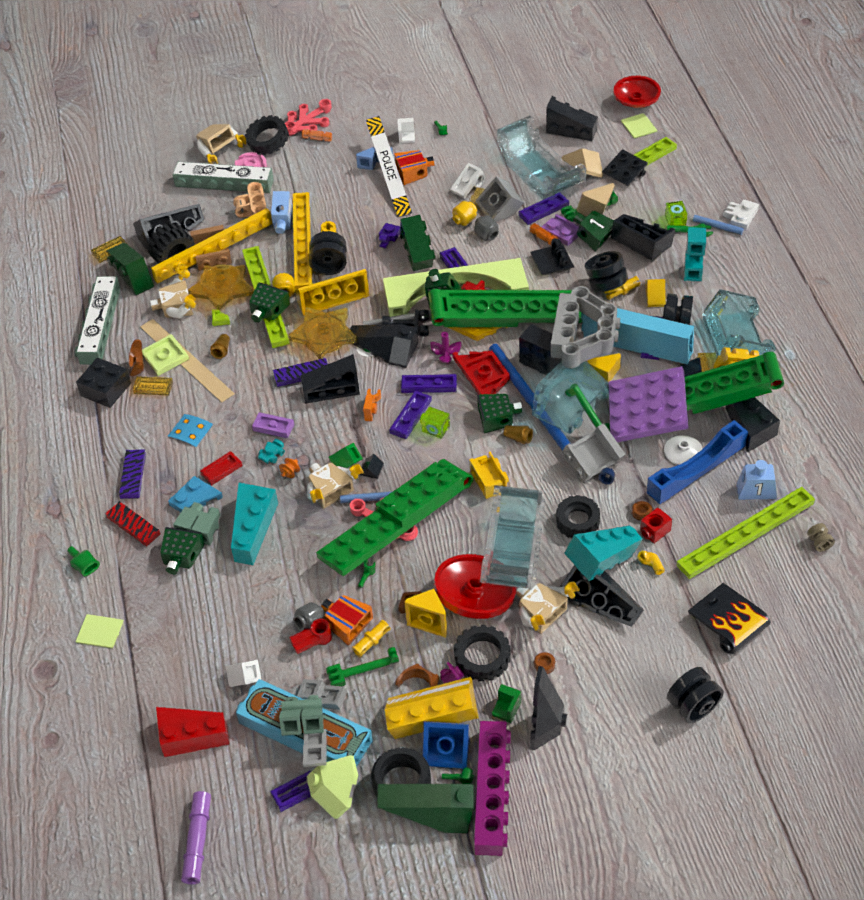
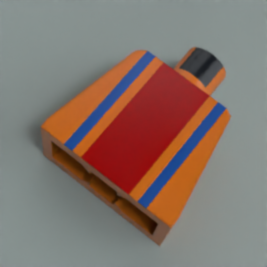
[394,150,435,185]
[321,595,373,645]

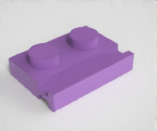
[542,214,579,246]

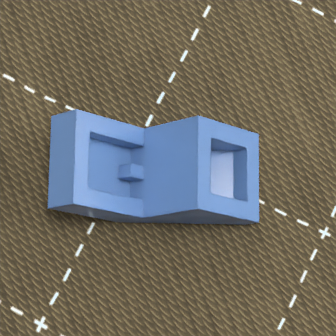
[356,147,393,170]

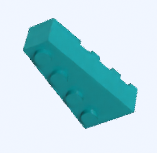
[231,482,278,565]
[564,525,643,581]

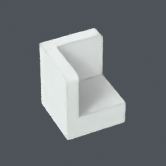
[398,118,415,144]
[225,660,261,687]

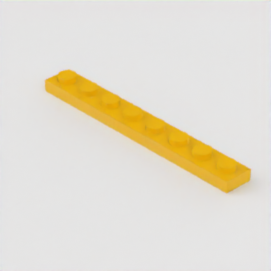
[293,192,312,289]
[151,208,272,284]

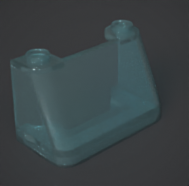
[703,289,776,357]
[532,361,610,434]

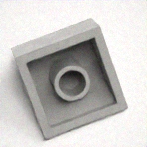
[475,176,524,222]

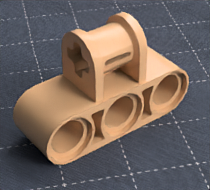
[233,182,267,218]

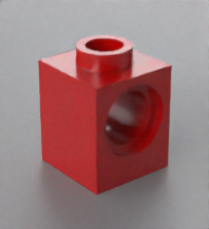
[640,507,672,544]

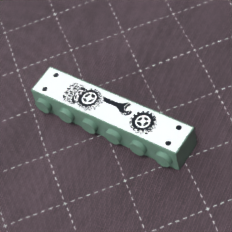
[172,162,274,193]
[75,276,121,365]

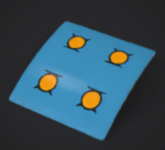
[168,414,213,447]

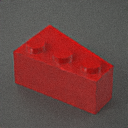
[156,707,230,757]

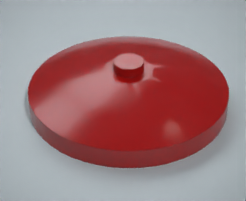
[433,554,516,619]

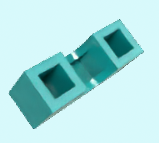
[684,227,706,281]

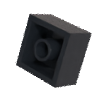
[519,324,562,377]
[76,357,131,408]

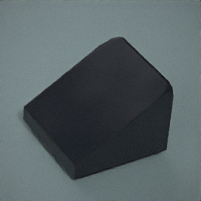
[680,358,702,377]

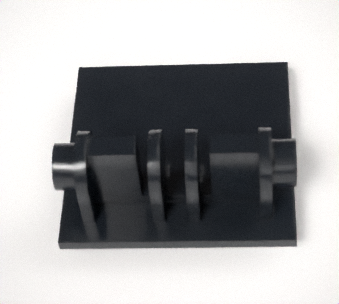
[602,149,648,186]
[530,238,574,275]

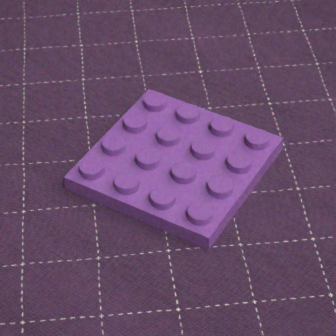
[609,366,688,442]

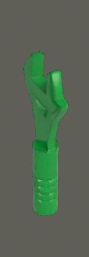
[666,223,713,237]

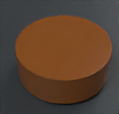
[632,501,652,521]
[534,652,555,674]

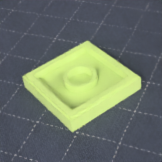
[142,334,189,376]

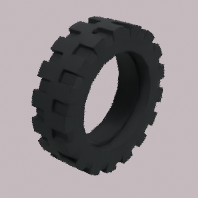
[245,115,289,155]
[454,625,510,681]

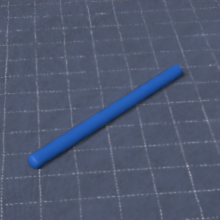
[489,344,571,451]

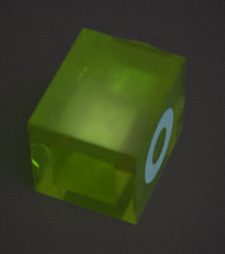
[665,201,688,226]
[420,406,450,439]

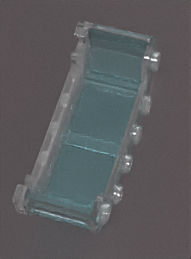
[496,115,586,199]
[480,485,545,589]

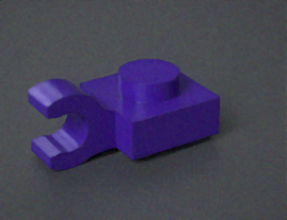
[379,223,400,248]

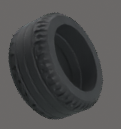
[371,747,431,797]

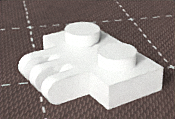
[723,199,759,230]

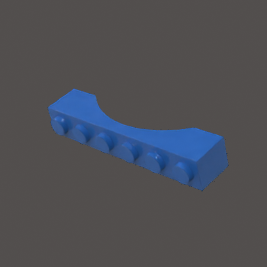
[646,420,748,504]

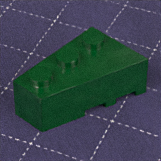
[400,215,436,271]
[106,242,154,296]

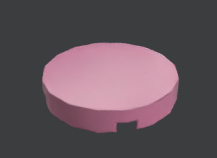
[235,152,267,167]

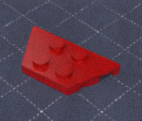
[452,351,510,395]

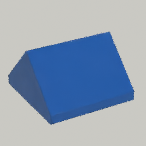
[423,721,470,769]

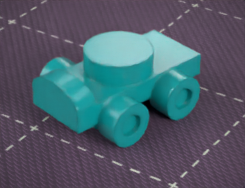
[258,439,285,464]

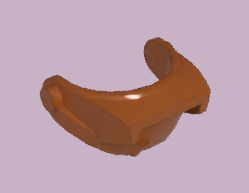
[128,339,144,376]
[395,664,439,687]

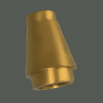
[210,334,230,359]
[503,425,533,444]

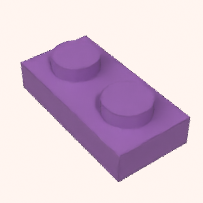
[252,413,294,438]

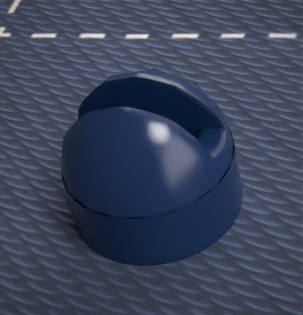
[599,467,615,485]

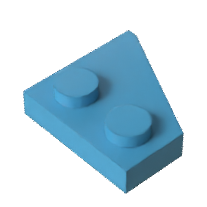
[168,476,223,512]

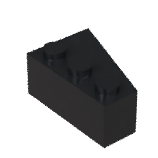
[546,96,598,141]
[610,214,675,260]
[301,354,360,404]
[725,397,780,452]

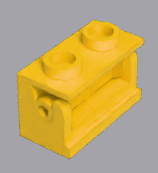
[469,452,509,499]

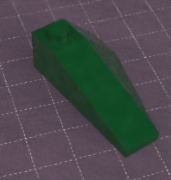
[377,784,473,834]

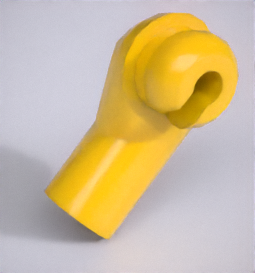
[637,550,665,575]

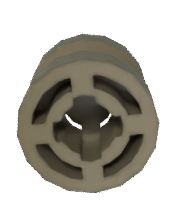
[807,523,835,552]

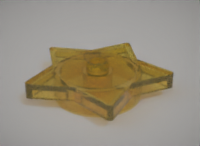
[188,264,254,310]
[289,307,356,359]

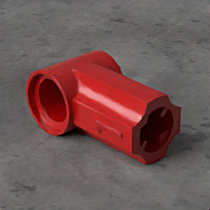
[289,619,332,654]

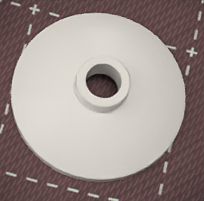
[664,435,703,465]

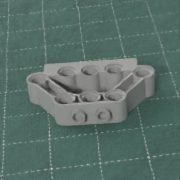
[551,286,620,368]

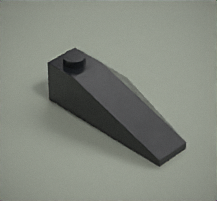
[133,204,205,250]
[345,324,419,368]
[560,565,644,627]
[530,666,568,750]

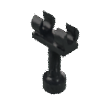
[382,309,429,337]

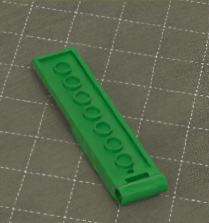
[428,289,583,327]
[685,352,784,414]
[316,459,473,577]

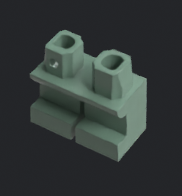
[173,502,220,546]
[279,695,324,736]

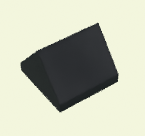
[360,454,384,479]

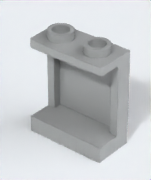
[562,423,626,483]

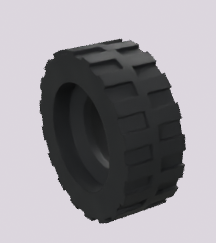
[556,495,600,538]

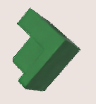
[328,443,363,468]
[492,684,521,723]

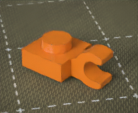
[363,389,381,421]

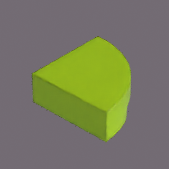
[212,309,230,326]

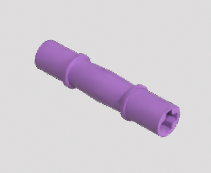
[181,791,211,885]

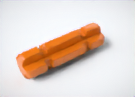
[302,129,333,142]
[529,223,558,245]

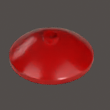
[613,75,661,108]

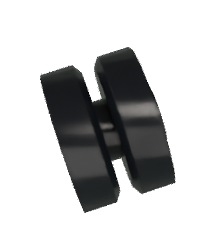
[309,231,347,275]
[584,251,628,292]
[663,293,693,325]
[666,667,724,723]

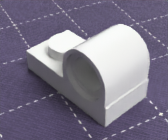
[450,162,485,199]

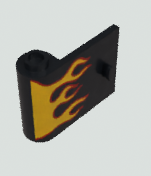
[688,583,771,654]

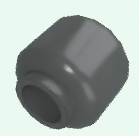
[474,215,499,241]
[293,602,325,631]

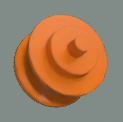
[279,458,300,478]

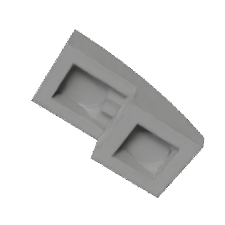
[297,679,347,710]
[303,729,327,767]

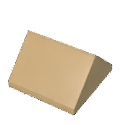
[561,148,603,178]
[577,183,615,216]

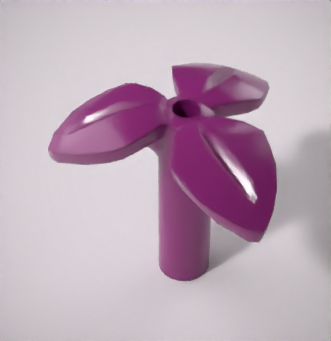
[430,332,462,363]

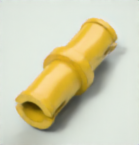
[605,276,641,300]
[352,620,391,658]

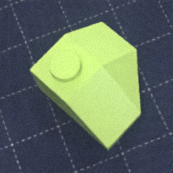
[307,755,358,819]

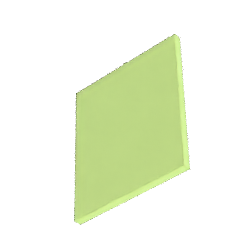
[621,113,657,139]
[75,614,124,648]

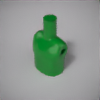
[67,546,100,577]

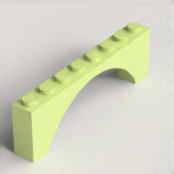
[383,258,529,317]

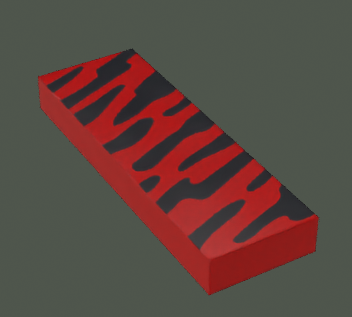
[105,501,161,547]

